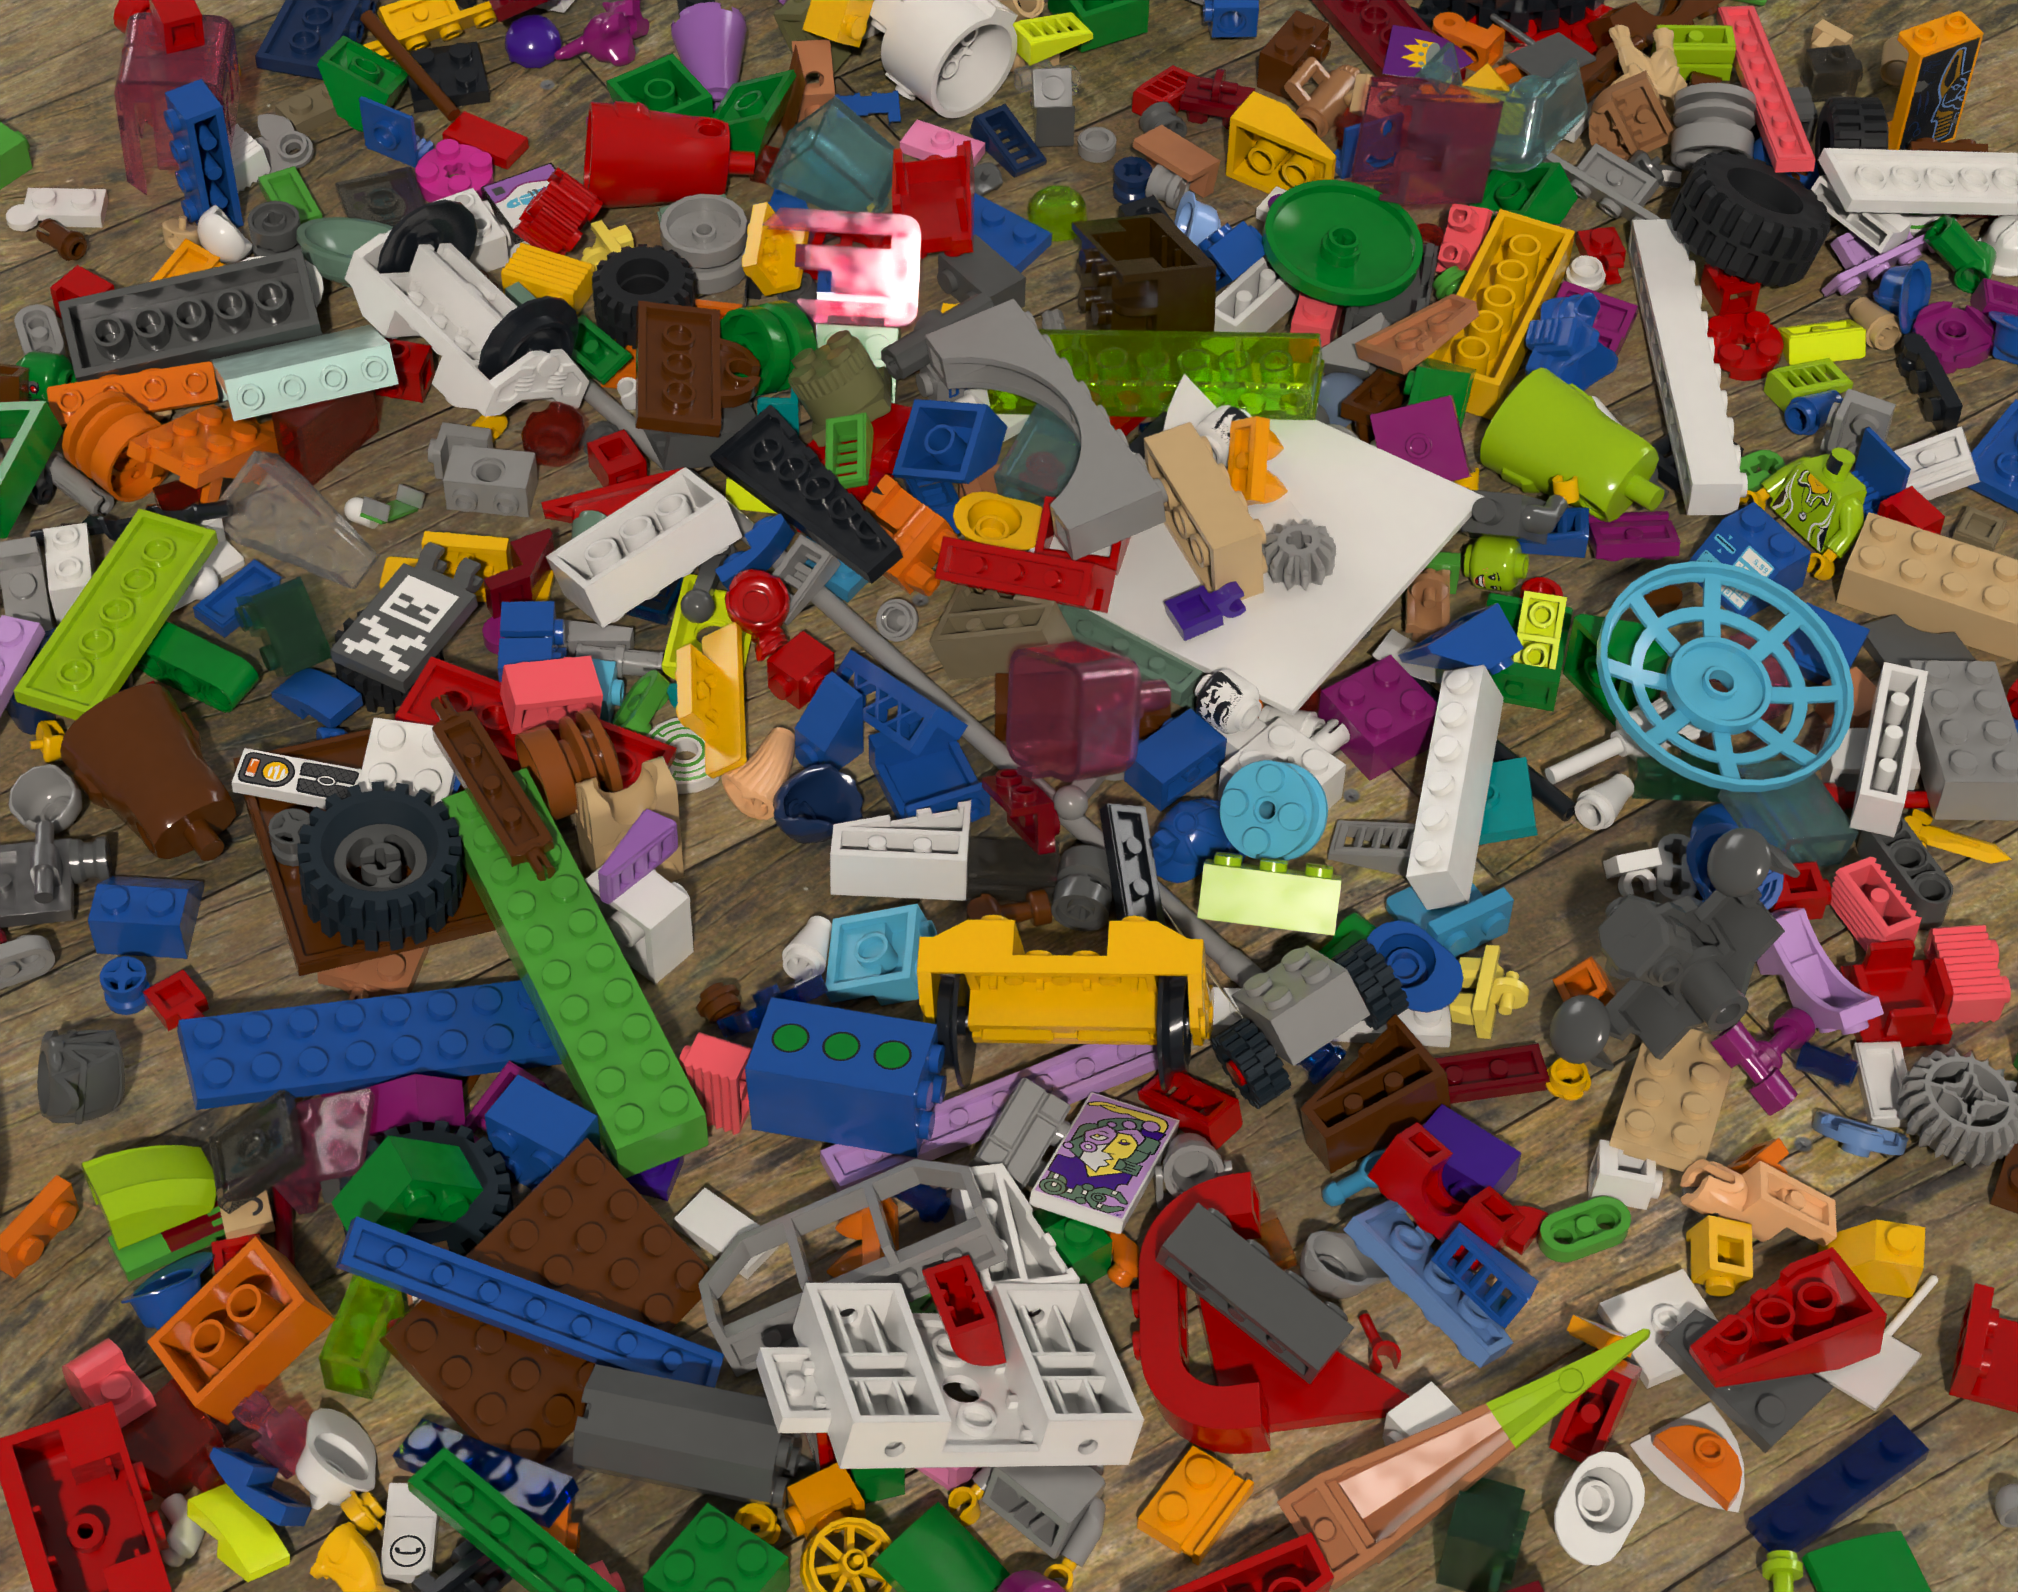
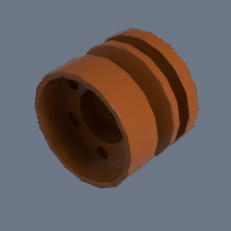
[515,707,623,821]

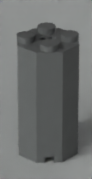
[573,1364,801,1509]

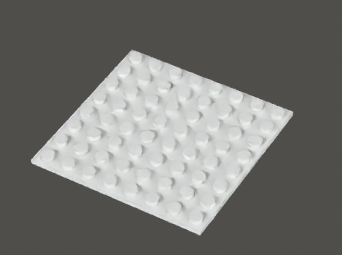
[1028,369,1484,716]

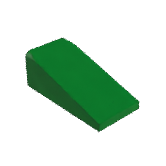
[571,314,632,385]

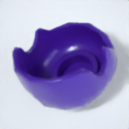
[505,15,562,68]

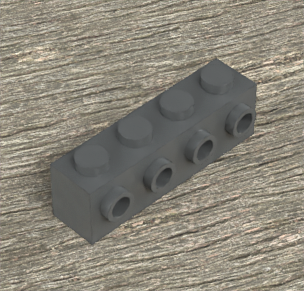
[1155,1203,1354,1384]

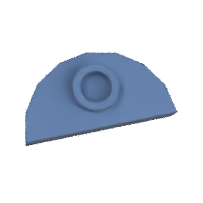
[1812,1110,1909,1157]

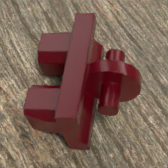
[1180,68,1256,129]

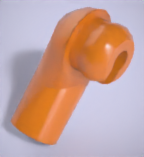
[1103,1229,1141,1288]

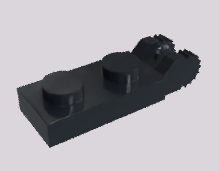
[1896,333,1963,435]

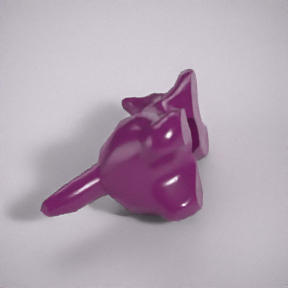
[554,0,649,67]

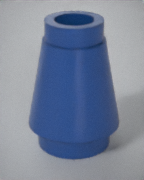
[1784,390,1843,435]

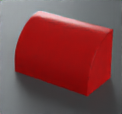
[922,1255,1007,1366]

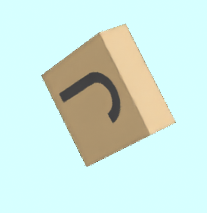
[217,1188,276,1240]

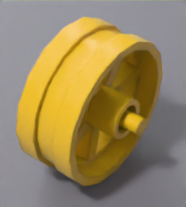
[800,1517,892,1592]

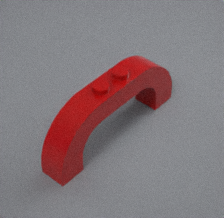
[1132,1172,1271,1454]

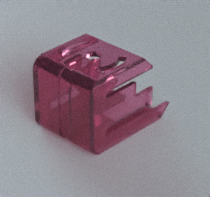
[114,12,241,195]
[1350,77,1504,204]
[762,208,922,328]

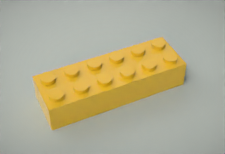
[1422,209,1575,420]

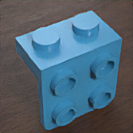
[1386,883,1514,957]

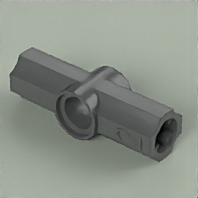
[881,292,994,380]

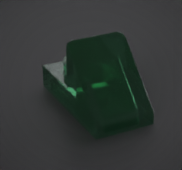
[1632,734,1723,802]

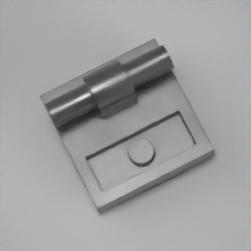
[0,821,74,928]

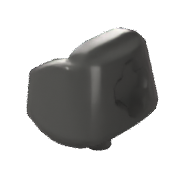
[1628,150,1664,185]
[974,162,1003,196]

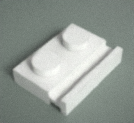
[1894,426,1980,500]

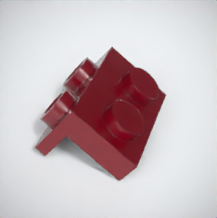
[982,769,1060,855]

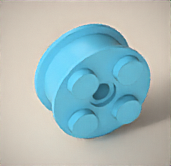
[1220,760,1328,861]

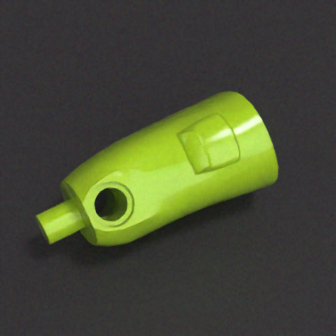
[1480,367,1665,522]

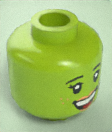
[1464,535,1529,592]

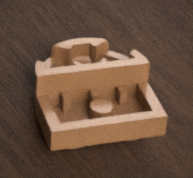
[1588,70,1676,162]

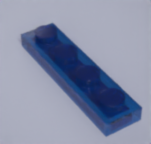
[1746,1414,1930,1553]
[392,1418,579,1528]

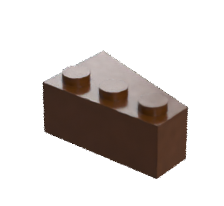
[1300,1014,1451,1174]

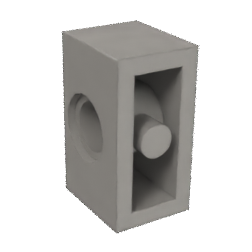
[443,445,538,517]

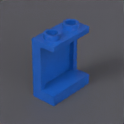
[869,711,990,822]

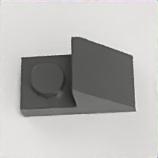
[1032,68,1075,147]

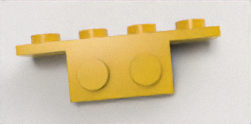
[363,0,497,60]
[379,531,554,602]
[675,622,747,779]

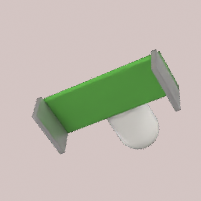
[344,484,425,529]

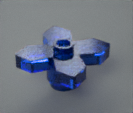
[716,974,828,1037]

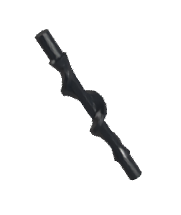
[30,500,233,546]

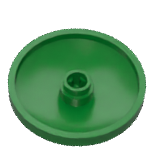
[1262,180,1423,306]

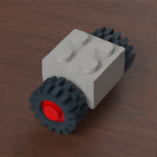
[1211,939,1409,1109]

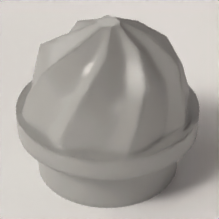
[876,599,919,642]

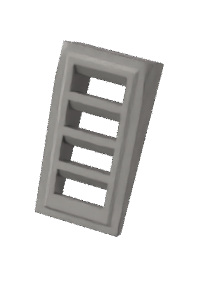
[772,534,841,626]
[1328,820,1415,877]

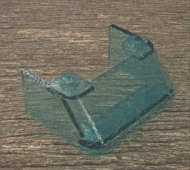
[1404,42,1588,173]

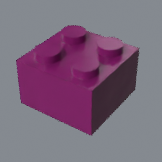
[1318,655,1438,781]

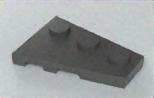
[1658,1309,1834,1453]

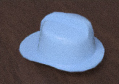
[1174,191,1221,251]

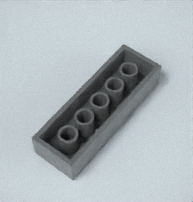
[58,249,323,382]

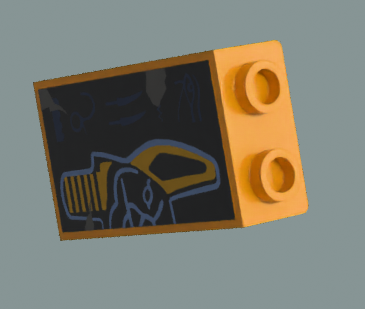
[1887,11,1984,150]

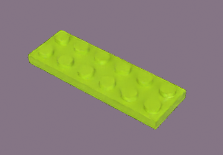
[13,508,218,720]

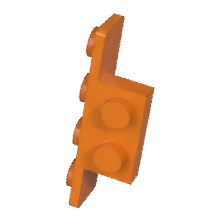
[47,361,219,427]

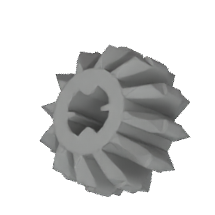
[1263,519,1336,591]

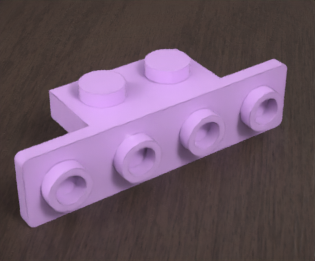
[1821,219,1957,297]

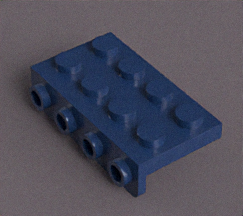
[255,0,379,80]

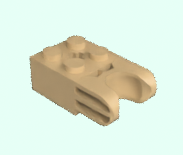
[575,756,684,883]

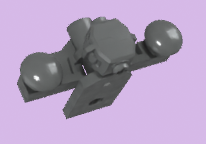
[1550,827,1801,1071]

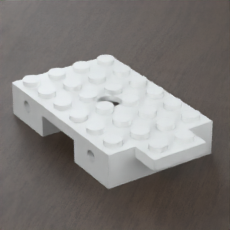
[756,1283,1144,1469]

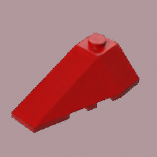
[1689,1247,1887,1388]

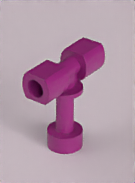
[1711,1008,1815,1116]

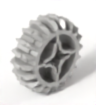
[1897,1048,2018,1169]

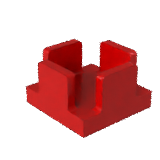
[1839,940,1954,1048]

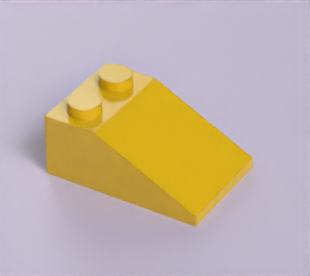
[1226,91,1337,194]

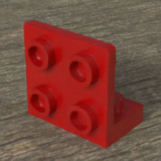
[1949,1283,2018,1413]

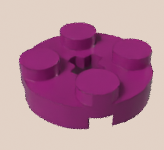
[1911,301,1994,374]

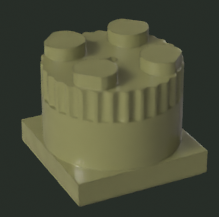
[788,330,891,447]

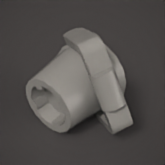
[1154,1133,1233,1210]

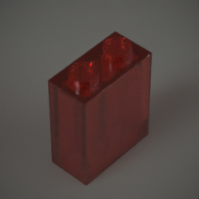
[271,390,380,487]

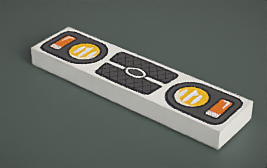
[232,748,361,809]

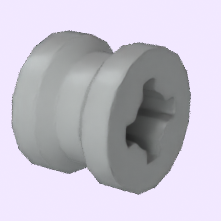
[1145,163,1191,210]

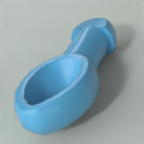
[1322,1150,1385,1207]

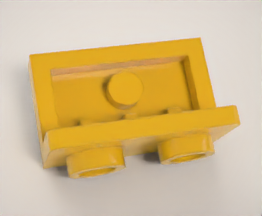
[742,202,810,296]

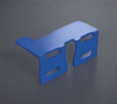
[835,91,901,126]

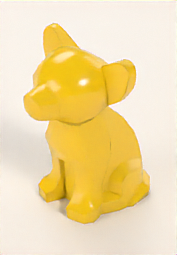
[309,1522,400,1592]

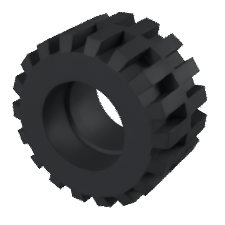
[1815,97,1888,176]
[592,244,695,349]

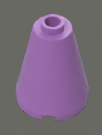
[671,2,747,112]

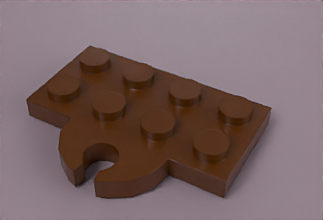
[635,300,761,437]

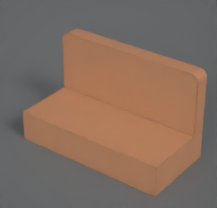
[1132,125,1220,198]

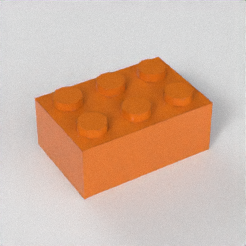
[147,1236,336,1425]

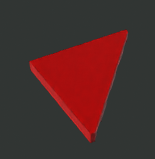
[1195,1293,1410,1433]

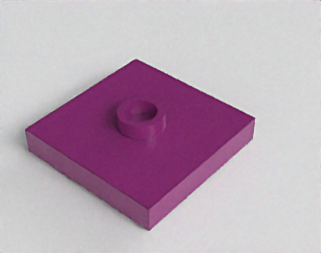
[1370,395,1472,481]

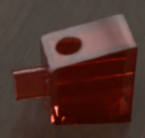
[121,1378,226,1499]

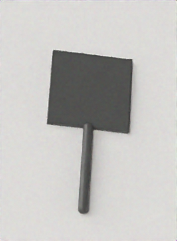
[1490,13,1596,85]

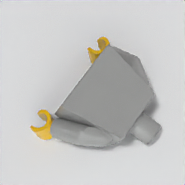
[948,1465,1106,1592]

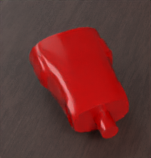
[583,101,755,209]

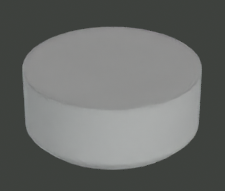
[1078,127,1116,163]

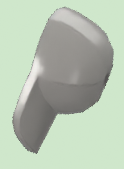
[1300,1231,1389,1299]

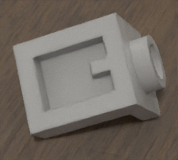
[428,422,493,480]

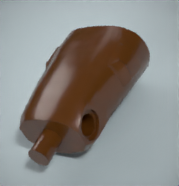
[60,683,237,861]

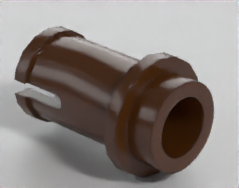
[36,218,87,261]

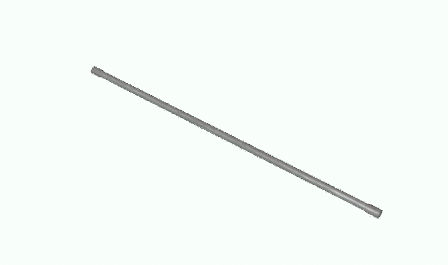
[571,359,1265,988]

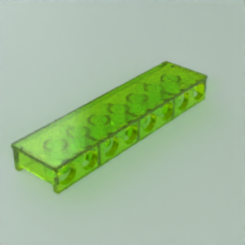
[987,329,1325,420]

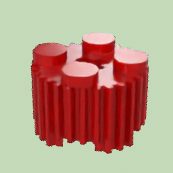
[512,167,603,255]

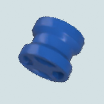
[99,956,150,1015]

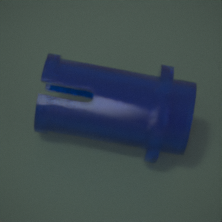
[1796,1042,1859,1089]
[892,1184,951,1223]

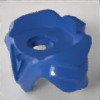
[1525,292,1618,391]

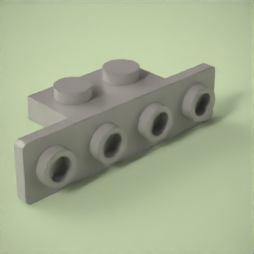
[1534,143,1661,225]

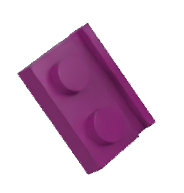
[1589,511,1680,561]

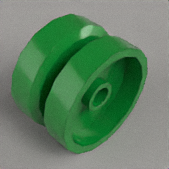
[720,300,817,397]

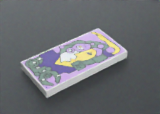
[1029,1092,1180,1234]

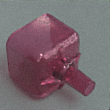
[1006,641,1171,782]

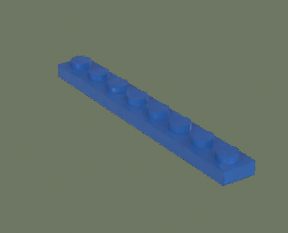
[336,1216,724,1388]

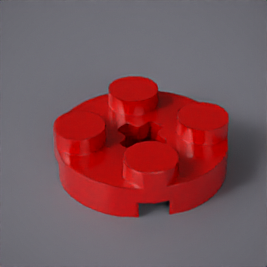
[1707,311,1784,381]

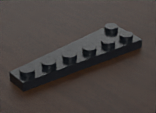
[710,405,903,584]

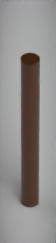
[360,10,460,121]

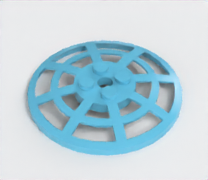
[1596,561,1854,792]

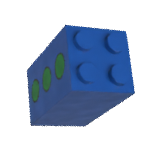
[745,997,947,1158]

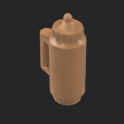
[1284,57,1361,138]

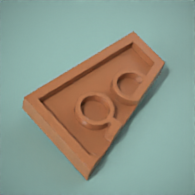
[1355,294,1479,375]

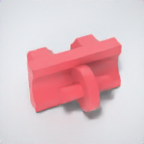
[1435,203,1493,275]

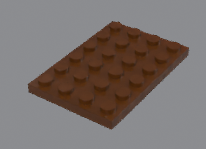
[379,1138,710,1486]

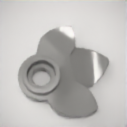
[254,114,314,183]

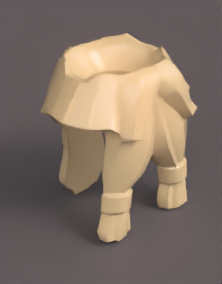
[1609,25,1687,118]

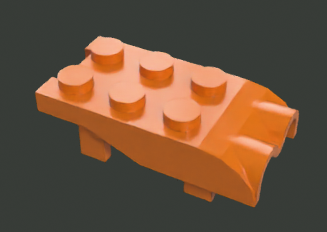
[127,404,291,504]

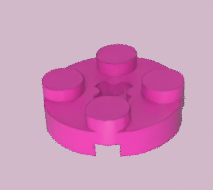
[415,139,494,203]

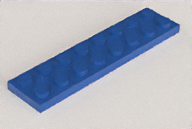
[177,980,562,1110]

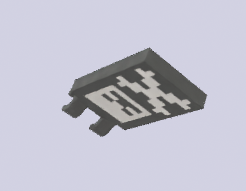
[330,542,483,693]

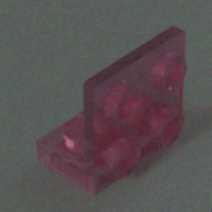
[272,1089,375,1215]

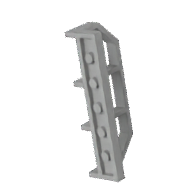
[698,1159,1008,1377]

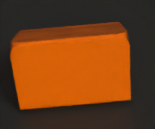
[1552,956,1616,1006]

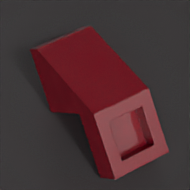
[483,528,554,619]

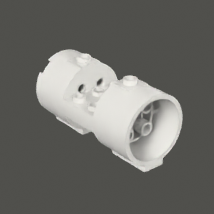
[802,0,1018,118]

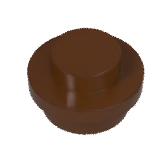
[696,982,741,1024]

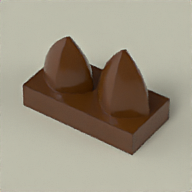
[1341,367,1410,444]

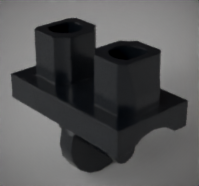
[411,1540,512,1592]

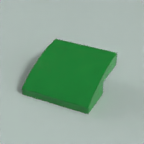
[871,1501,1010,1592]
[1801,1531,1932,1592]

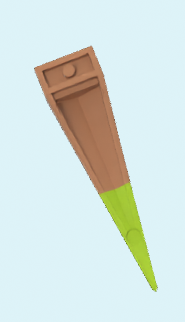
[1277,1329,1651,1590]

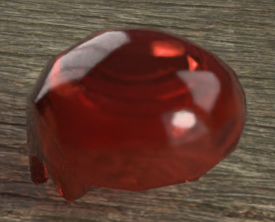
[521,401,585,467]

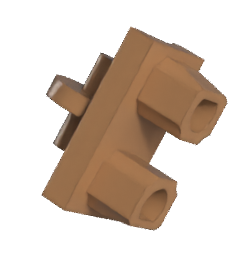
[1405,568,1450,643]

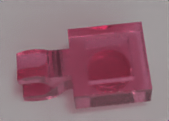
[232,1390,307,1480]

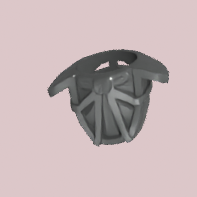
[37,1029,125,1124]

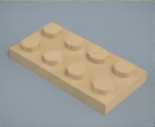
[1609,1029,1733,1173]

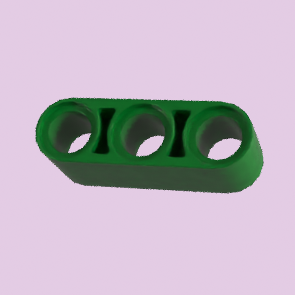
[137,621,259,713]

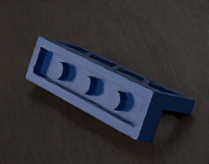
[835,649,968,757]

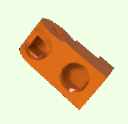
[1432,12,1505,72]

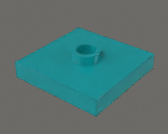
[1479,757,1538,845]

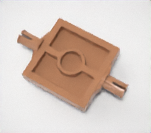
[317,946,430,1000]

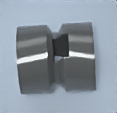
[247,201,301,257]
[1051,845,1112,931]

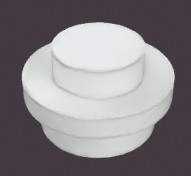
[1565,255,1606,291]

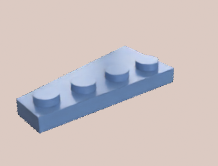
[1343,1200,1514,1368]

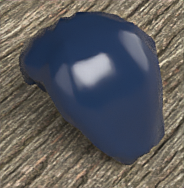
[773,764,863,844]

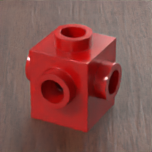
[375,338,435,403]

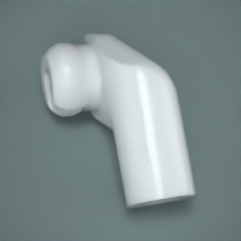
[160,1493,204,1567]

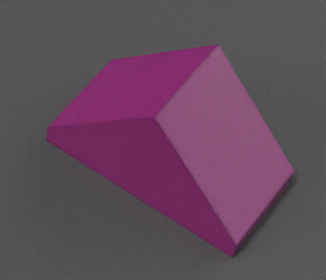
[366,1074,466,1136]

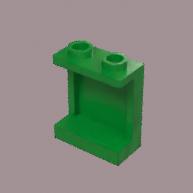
[1486,593,1573,712]

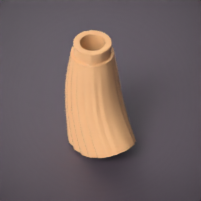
[722,727,795,820]

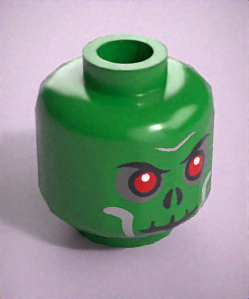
[16,351,77,406]

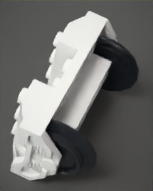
[345,199,589,417]

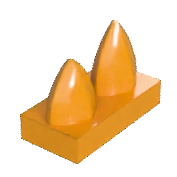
[1228,416,1288,506]

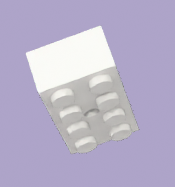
[546,467,743,628]

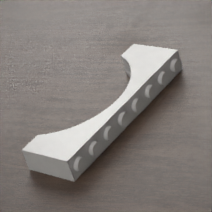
[925,299,1168,560]

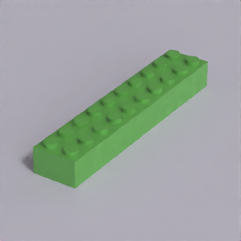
[441,768,709,1179]

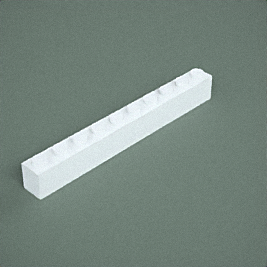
[1627,219,1748,515]

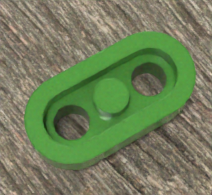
[611,670,670,736]
[1538,1196,1631,1263]

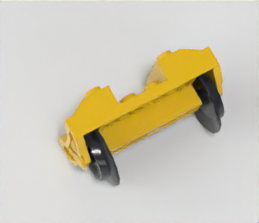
[917,915,1215,1092]

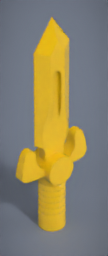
[1904,809,2012,864]

